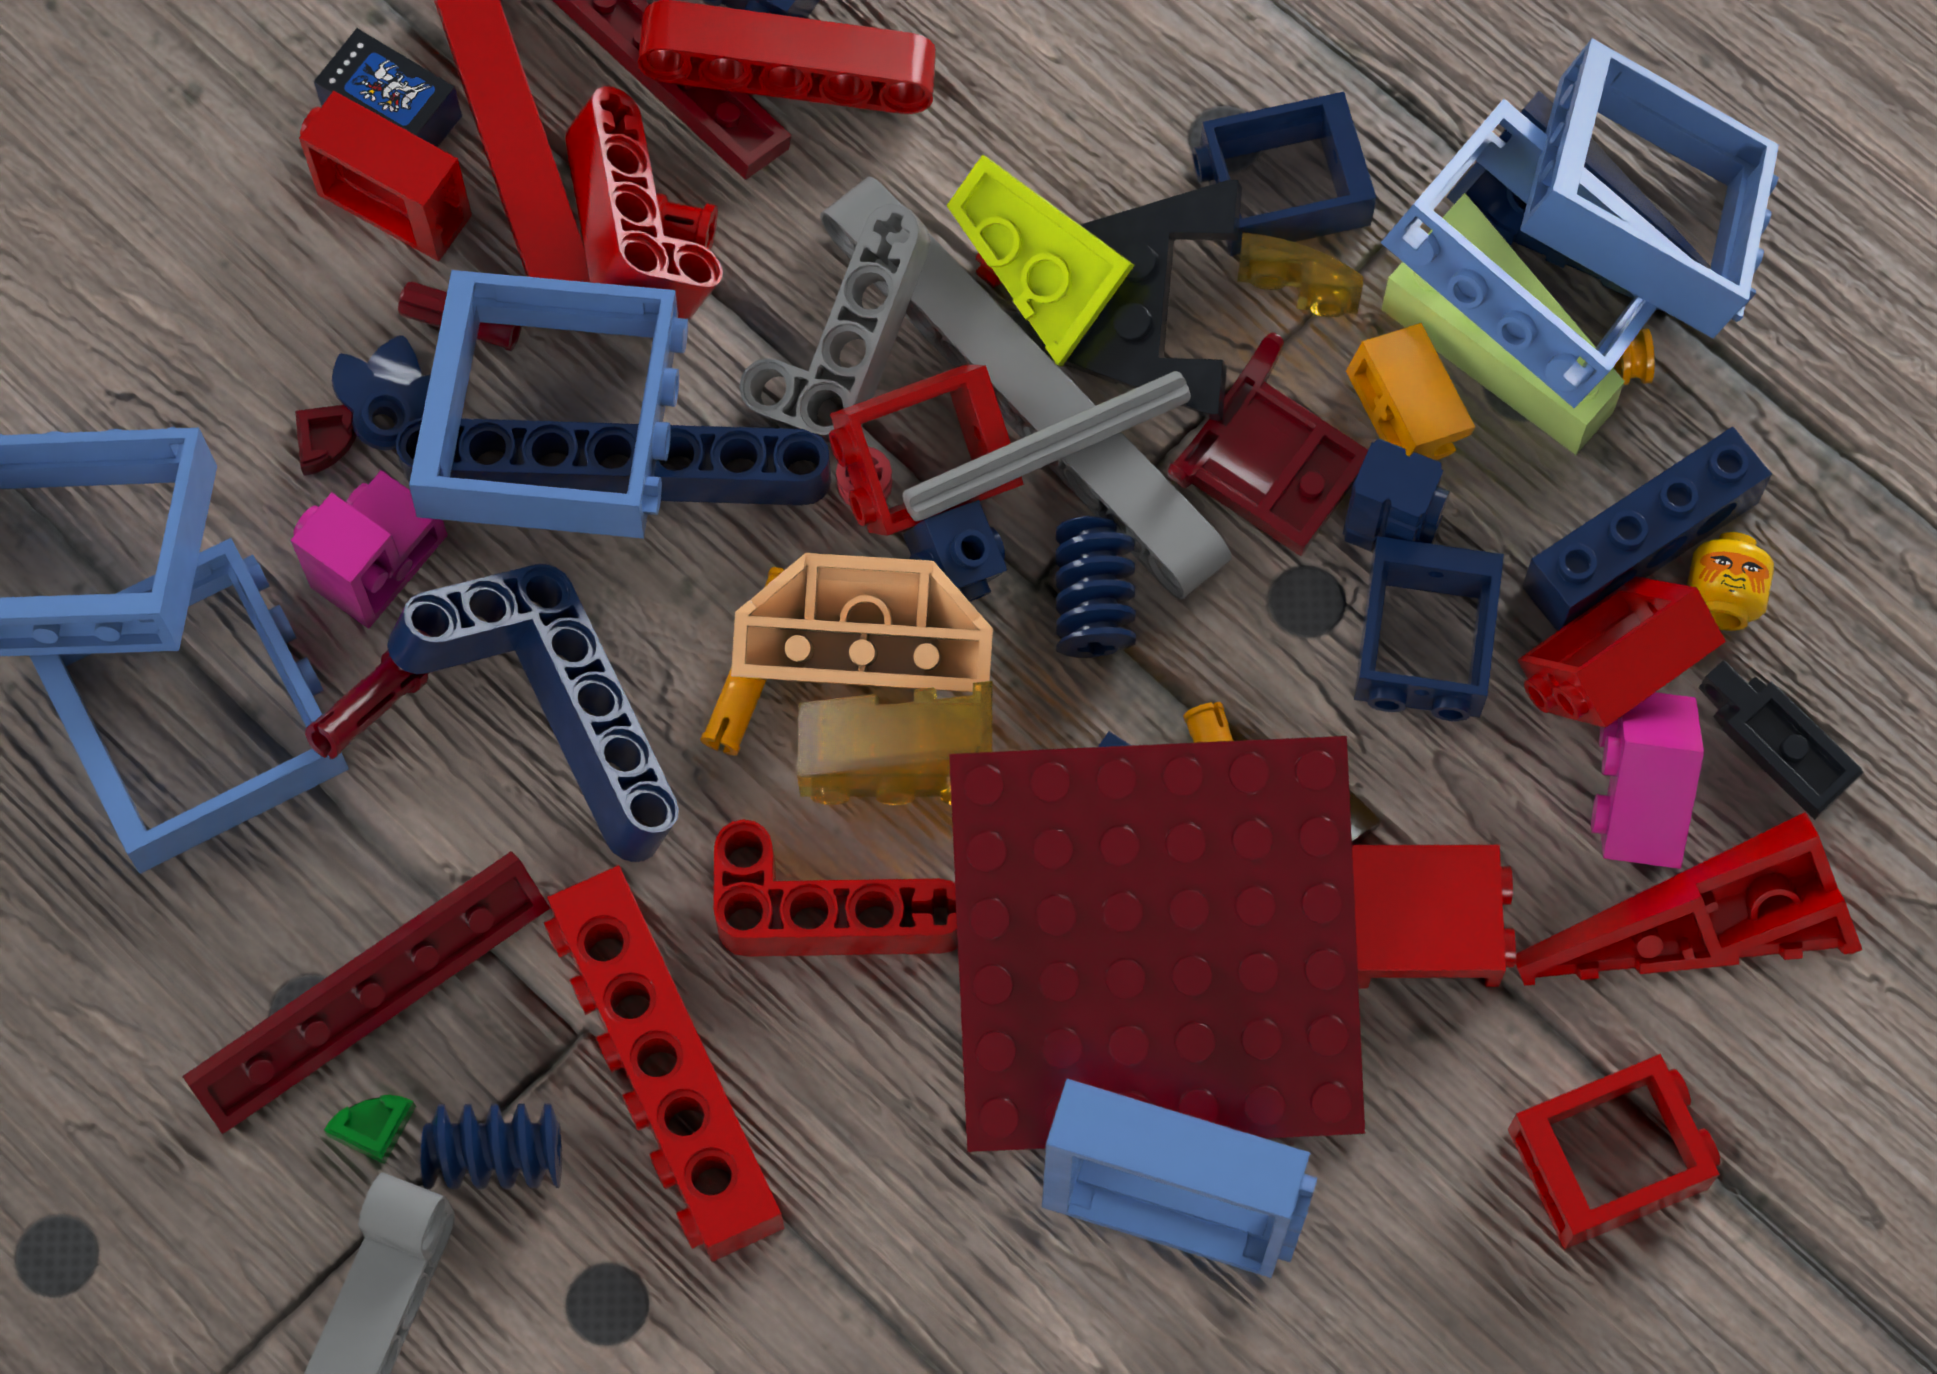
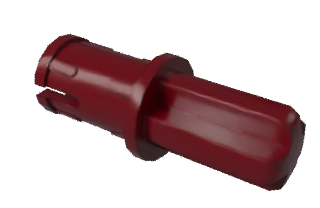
[398,281,522,351]

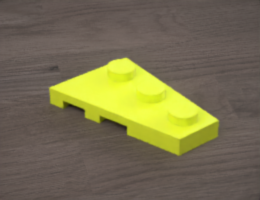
[946,155,1135,366]

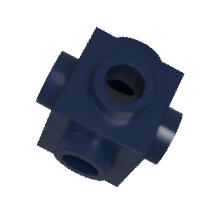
[903,500,1007,602]

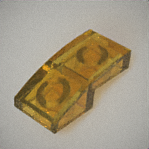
[1237,233,1364,317]

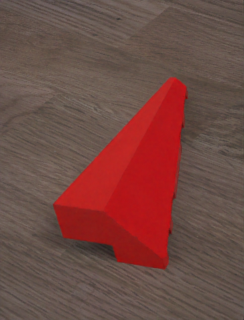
[1515,812,1863,986]

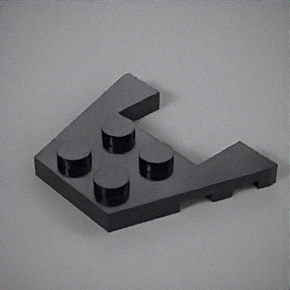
[1041,180,1242,420]

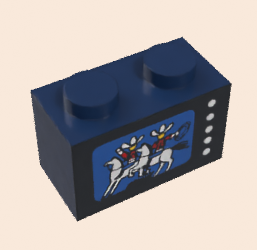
[313,28,462,147]

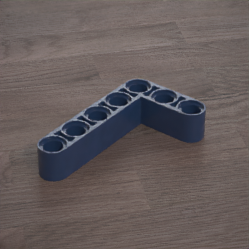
[387,564,679,862]

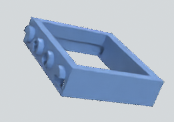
[1520,38,1779,339]
[1380,99,1690,408]
[409,270,688,539]
[0,426,217,656]
[30,538,351,874]
[1042,1079,1317,1278]

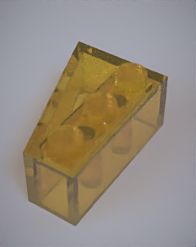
[797,681,992,805]

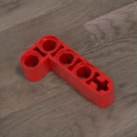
[565,86,723,320]
[713,819,958,957]

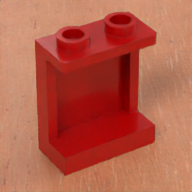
[1352,845,1516,989]

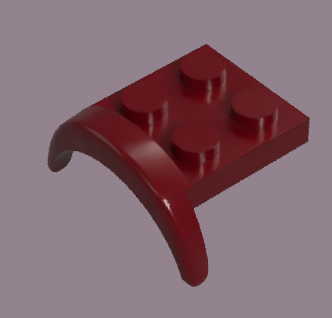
[1167,332,1368,556]

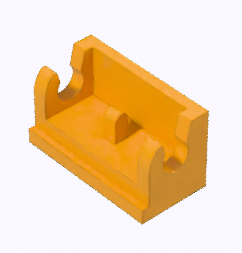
[1346,323,1475,461]

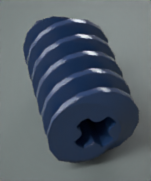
[1055,516,1136,658]
[420,1103,562,1189]

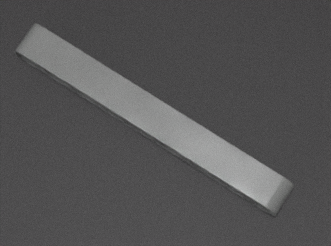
[820,177,1232,600]

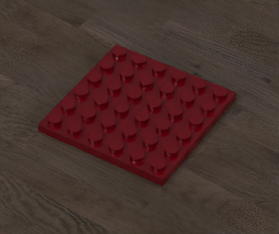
[949,736,1365,1152]

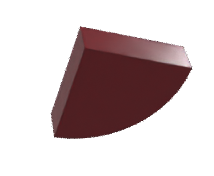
[295,405,357,476]

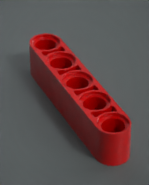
[638,0,936,114]

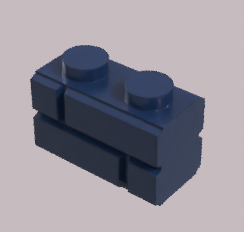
[1342,438,1450,552]

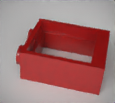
[299,90,472,262]
[829,364,1024,536]
[1517,576,1726,728]
[1508,1054,1721,1250]

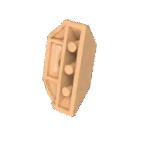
[731,553,993,693]

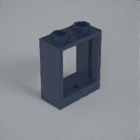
[1192,91,1377,256]
[1354,536,1504,721]

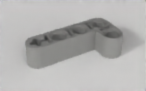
[739,203,931,443]
[304,1172,455,1374]

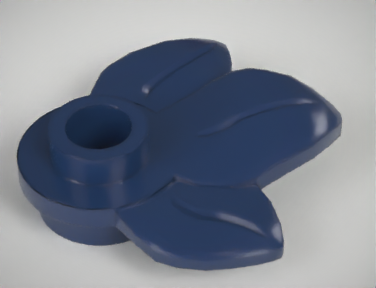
[331,335,431,451]

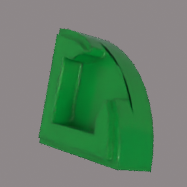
[323,1095,416,1164]

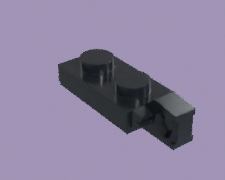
[1699,660,1864,820]

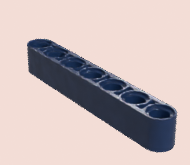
[396,418,832,506]

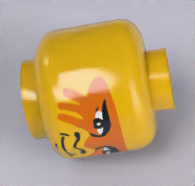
[1687,532,1774,631]

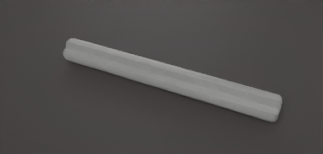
[902,371,1191,521]

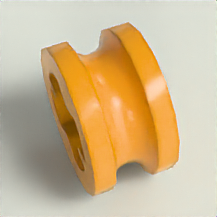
[1614,328,1655,385]

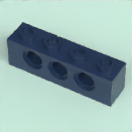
[1522,426,1772,631]

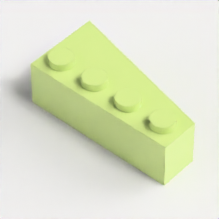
[1381,193,1625,455]

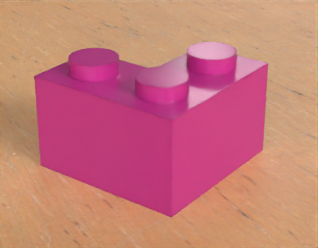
[290,470,448,629]
[1591,692,1704,869]

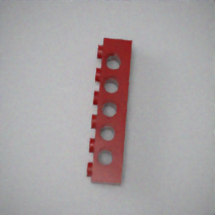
[543,865,785,1262]

